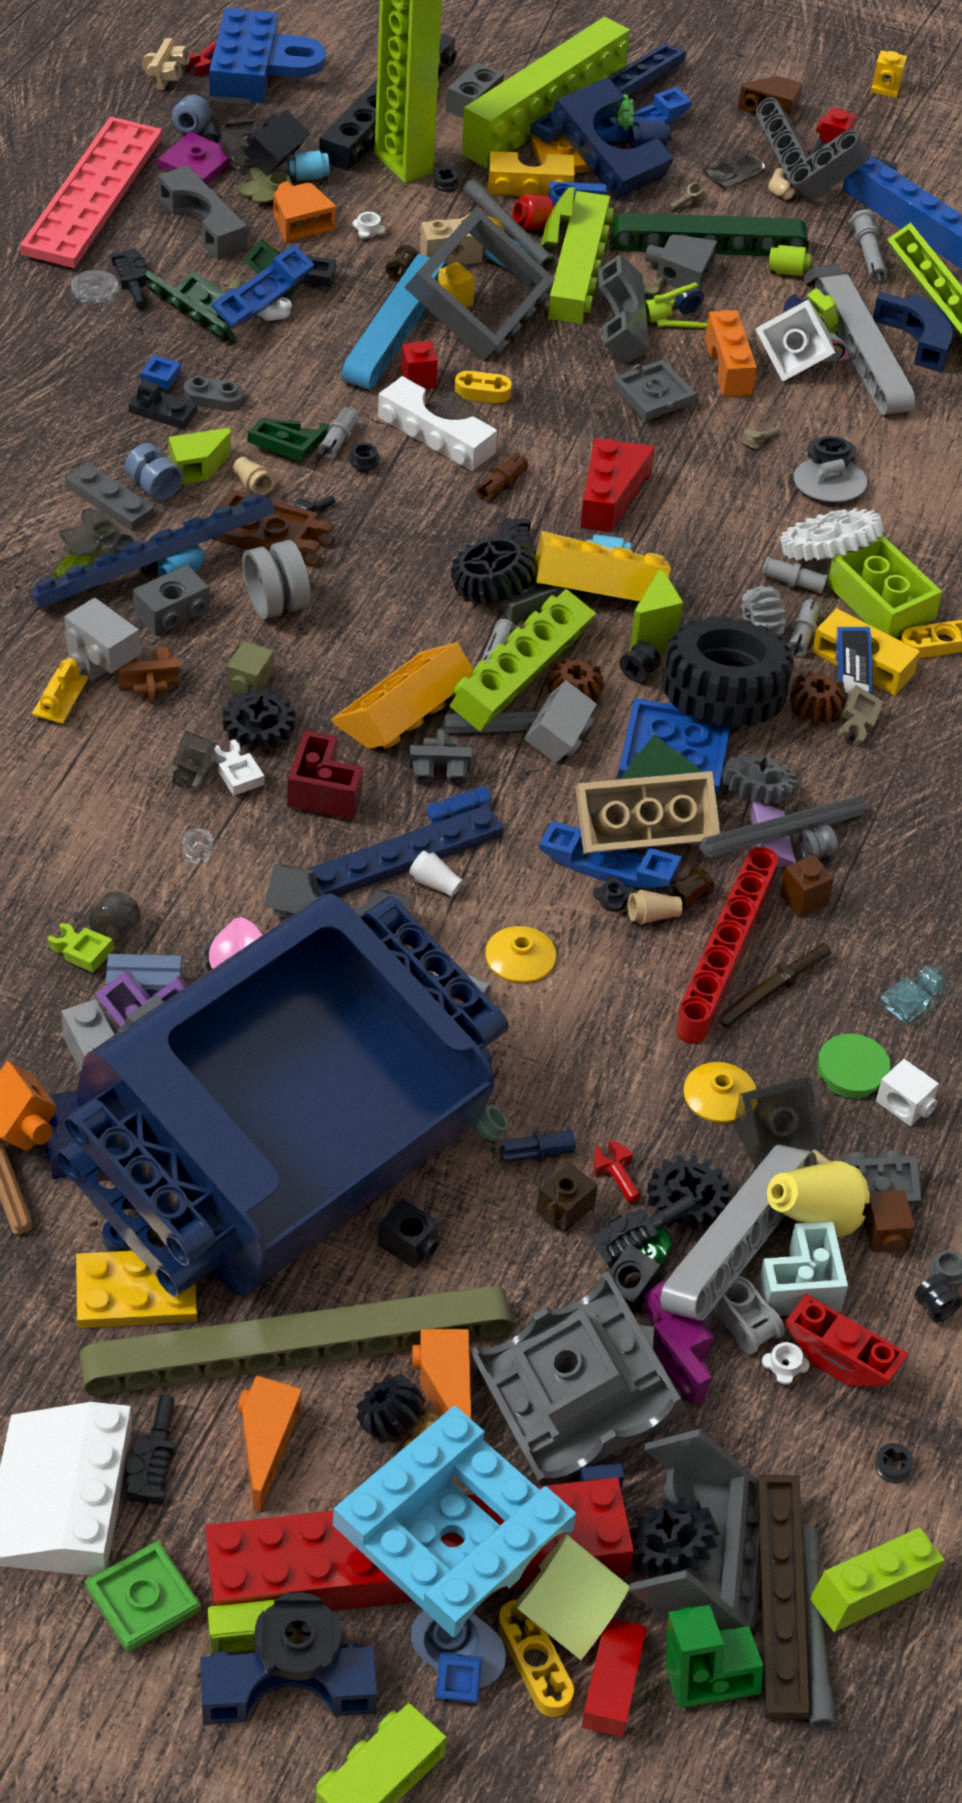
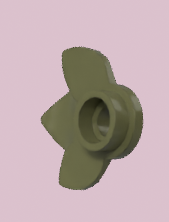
[236,167,293,204]

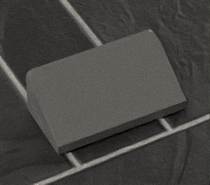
[495,583,567,622]

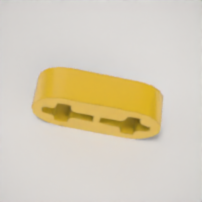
[454,371,512,404]

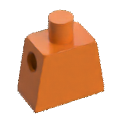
[274,181,336,242]
[0,1060,57,1151]

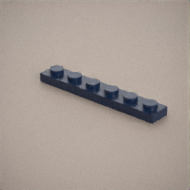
[307,805,503,897]

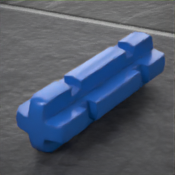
[427,786,492,824]

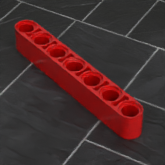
[676,847,778,1044]

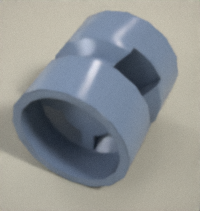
[124,443,183,501]

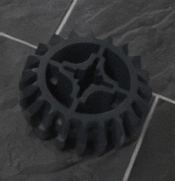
[451,534,537,606]

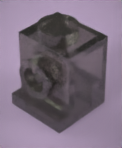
[166,730,217,789]

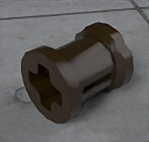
[386,244,419,282]
[667,866,714,910]

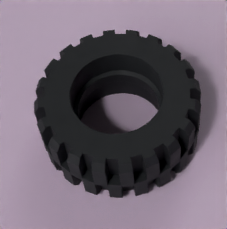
[662,616,794,728]

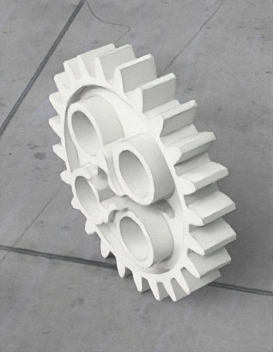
[780,508,884,561]

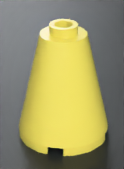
[767,1161,870,1237]

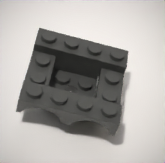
[469,1271,688,1486]

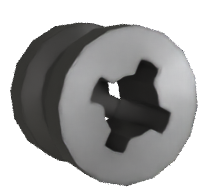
[798,825,838,860]

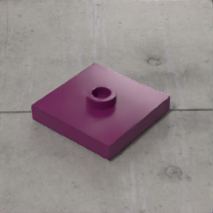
[157,132,236,185]

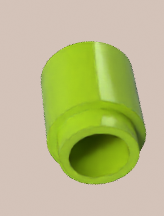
[769,245,811,277]

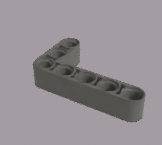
[756,97,871,200]

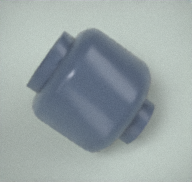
[172,95,212,135]

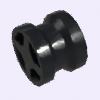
[619,641,661,683]
[914,1273,962,1323]

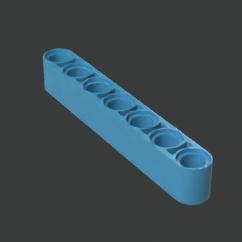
[341,254,448,390]

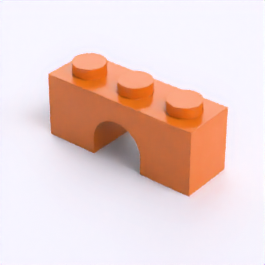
[705,310,757,397]

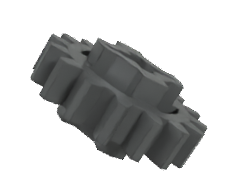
[722,754,797,805]

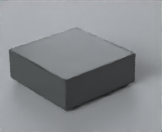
[804,263,842,285]

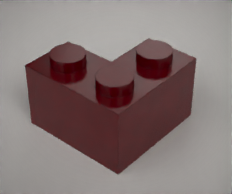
[287,730,363,819]

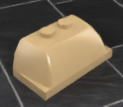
[575,771,720,854]

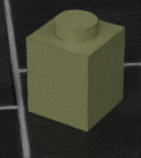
[227,640,274,695]

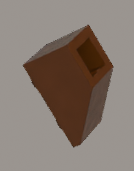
[738,76,803,119]

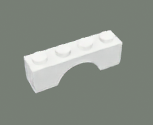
[378,376,497,472]

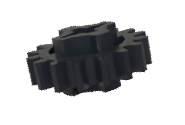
[222,688,295,751]
[647,1155,731,1232]
[629,1498,719,1577]

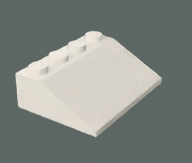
[0,1402,132,1576]

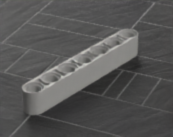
[815,274,915,415]
[660,1145,817,1321]

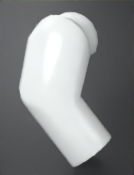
[257,297,292,321]

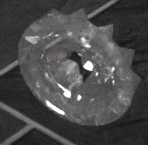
[71,270,118,305]

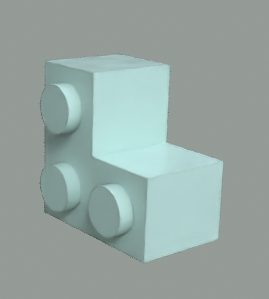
[758,1221,848,1316]

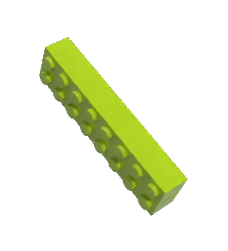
[375,0,443,183]
[461,16,630,168]

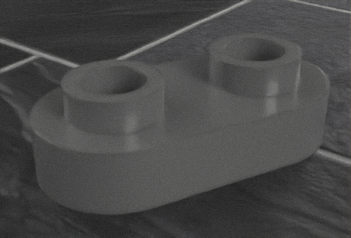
[184,376,244,411]

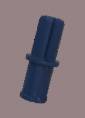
[499,1129,576,1163]

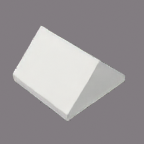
[755,300,836,382]

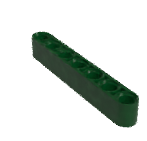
[612,213,809,256]

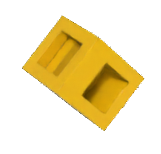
[871,50,907,98]
[438,262,475,308]

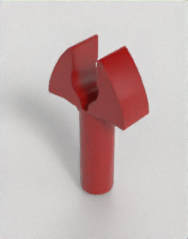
[185,41,217,76]
[593,1140,641,1204]

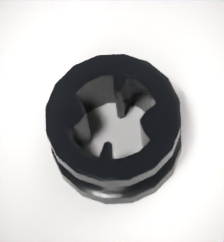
[434,166,459,192]
[875,1443,913,1484]

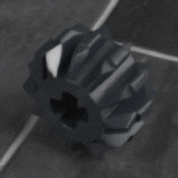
[356,1374,426,1444]

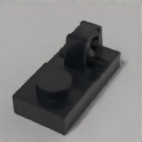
[129,380,197,430]

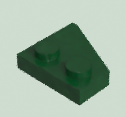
[247,418,329,461]

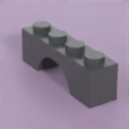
[158,165,249,260]
[598,254,649,365]
[264,863,417,918]

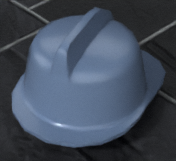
[410,1610,506,1688]

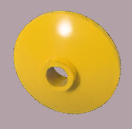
[485,926,556,984]
[683,1062,757,1124]

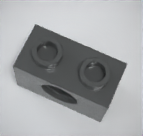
[133,565,210,636]

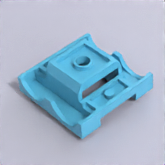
[333,1405,576,1638]

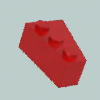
[580,438,655,532]

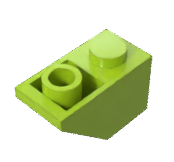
[168,428,231,484]

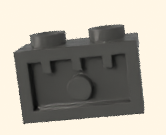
[841,1150,921,1203]

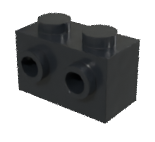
[243,109,311,177]

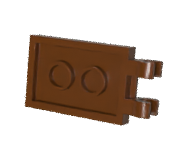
[212,490,335,567]

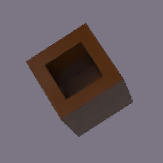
[780,855,834,918]
[862,1190,915,1253]

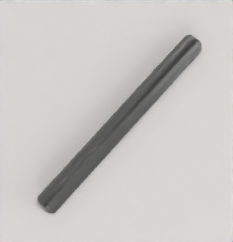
[699,796,866,858]

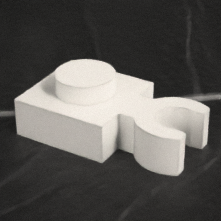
[214,739,264,796]

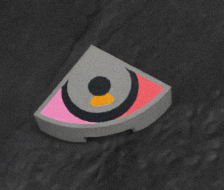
[821,332,850,362]

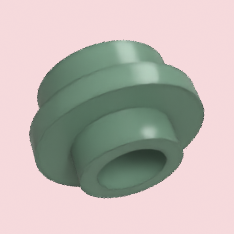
[474,1105,508,1142]

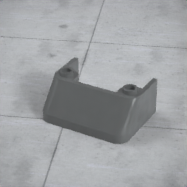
[629,1429,760,1630]

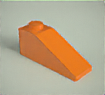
[412,1329,471,1419]
[237,1376,302,1512]

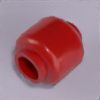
[513,193,555,232]

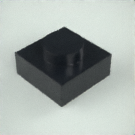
[303,256,337,287]

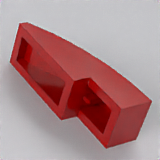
[581,1618,647,1738]

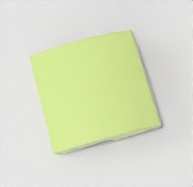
[514,1534,630,1660]

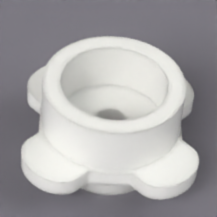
[352,212,385,238]
[762,1342,809,1385]

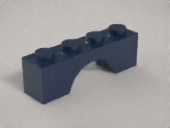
[200,1643,377,1724]

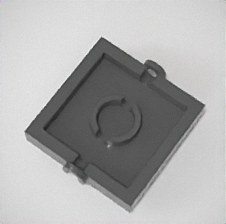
[612,359,696,422]

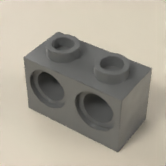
[446,62,504,118]

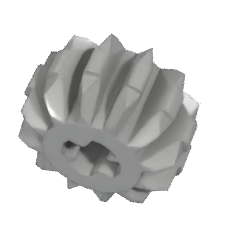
[741,586,786,636]

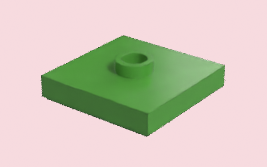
[85,1541,201,1654]

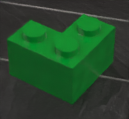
[665,1605,763,1708]

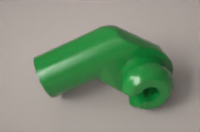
[641,1215,672,1265]

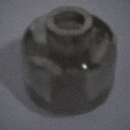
[89,891,141,945]

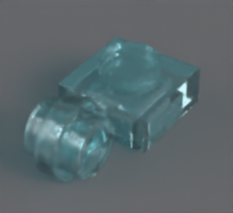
[880,965,946,1024]

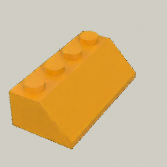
[331,642,473,749]

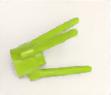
[645,282,707,329]

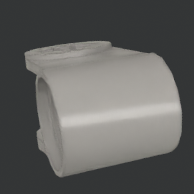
[715,1276,785,1355]

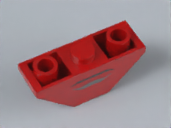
[785,1294,909,1386]

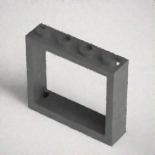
[404,206,554,361]

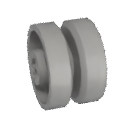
[242,539,311,620]

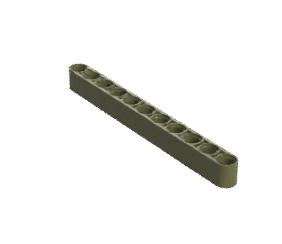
[79,1286,514,1396]

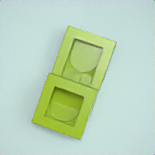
[541,187,575,249]

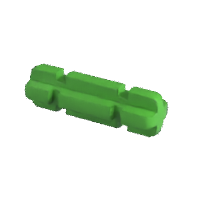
[617,94,634,130]

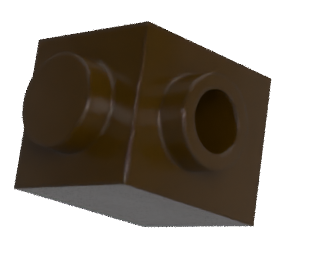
[536,1163,598,1233]

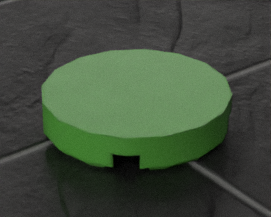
[817,1033,890,1099]

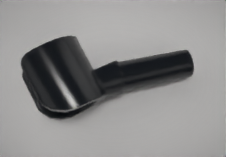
[204,124,242,143]
[295,496,335,513]

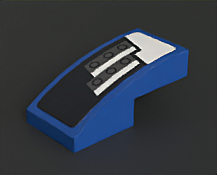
[835,626,872,696]

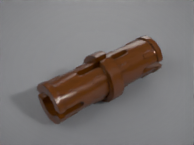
[475,453,528,502]

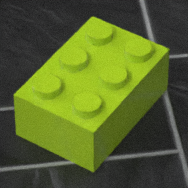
[827,535,942,638]

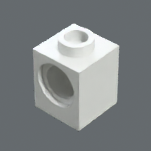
[876,1059,939,1126]

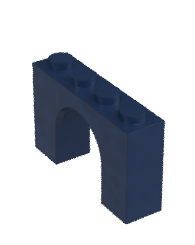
[550,78,674,199]

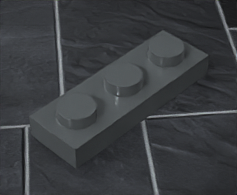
[65,462,155,531]

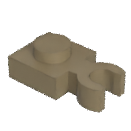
[838,685,884,746]

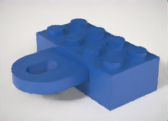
[209,8,326,104]

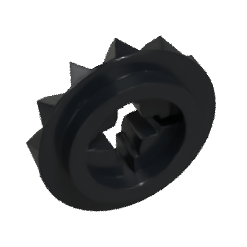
[807,436,856,466]

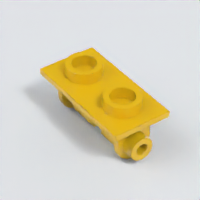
[32,658,89,724]

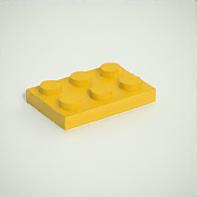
[76,1251,197,1329]

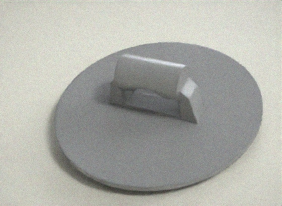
[794,459,867,502]

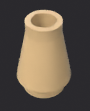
[233,457,274,496]
[628,890,682,925]

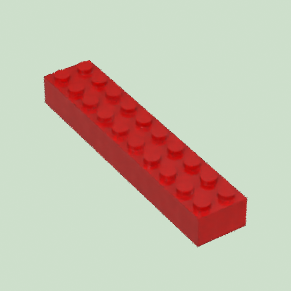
[205,1477,634,1611]

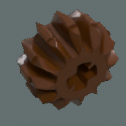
[547,656,604,704]
[790,670,847,725]

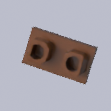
[118,647,179,702]

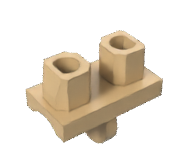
[141,38,190,90]

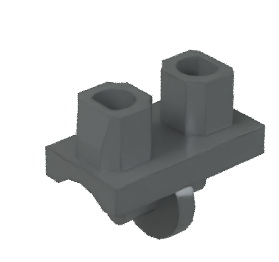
[409,729,472,784]

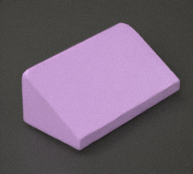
[750,801,796,867]

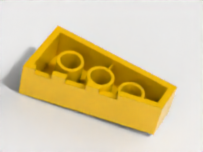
[535,531,671,601]

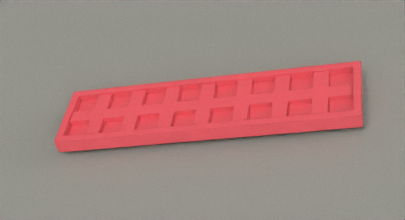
[20,116,162,268]

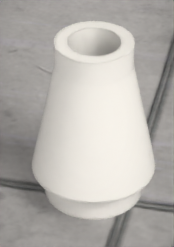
[409,851,463,897]

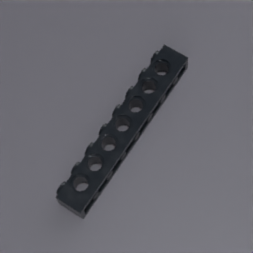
[319,33,457,171]

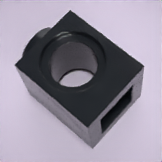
[377,1198,440,1269]
[609,1243,667,1311]

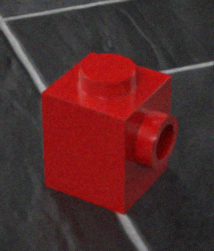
[816,108,857,143]
[401,341,438,389]

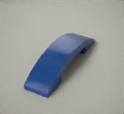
[594,87,692,142]
[211,244,314,327]
[539,821,682,888]

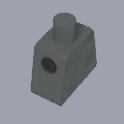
[645,234,717,290]

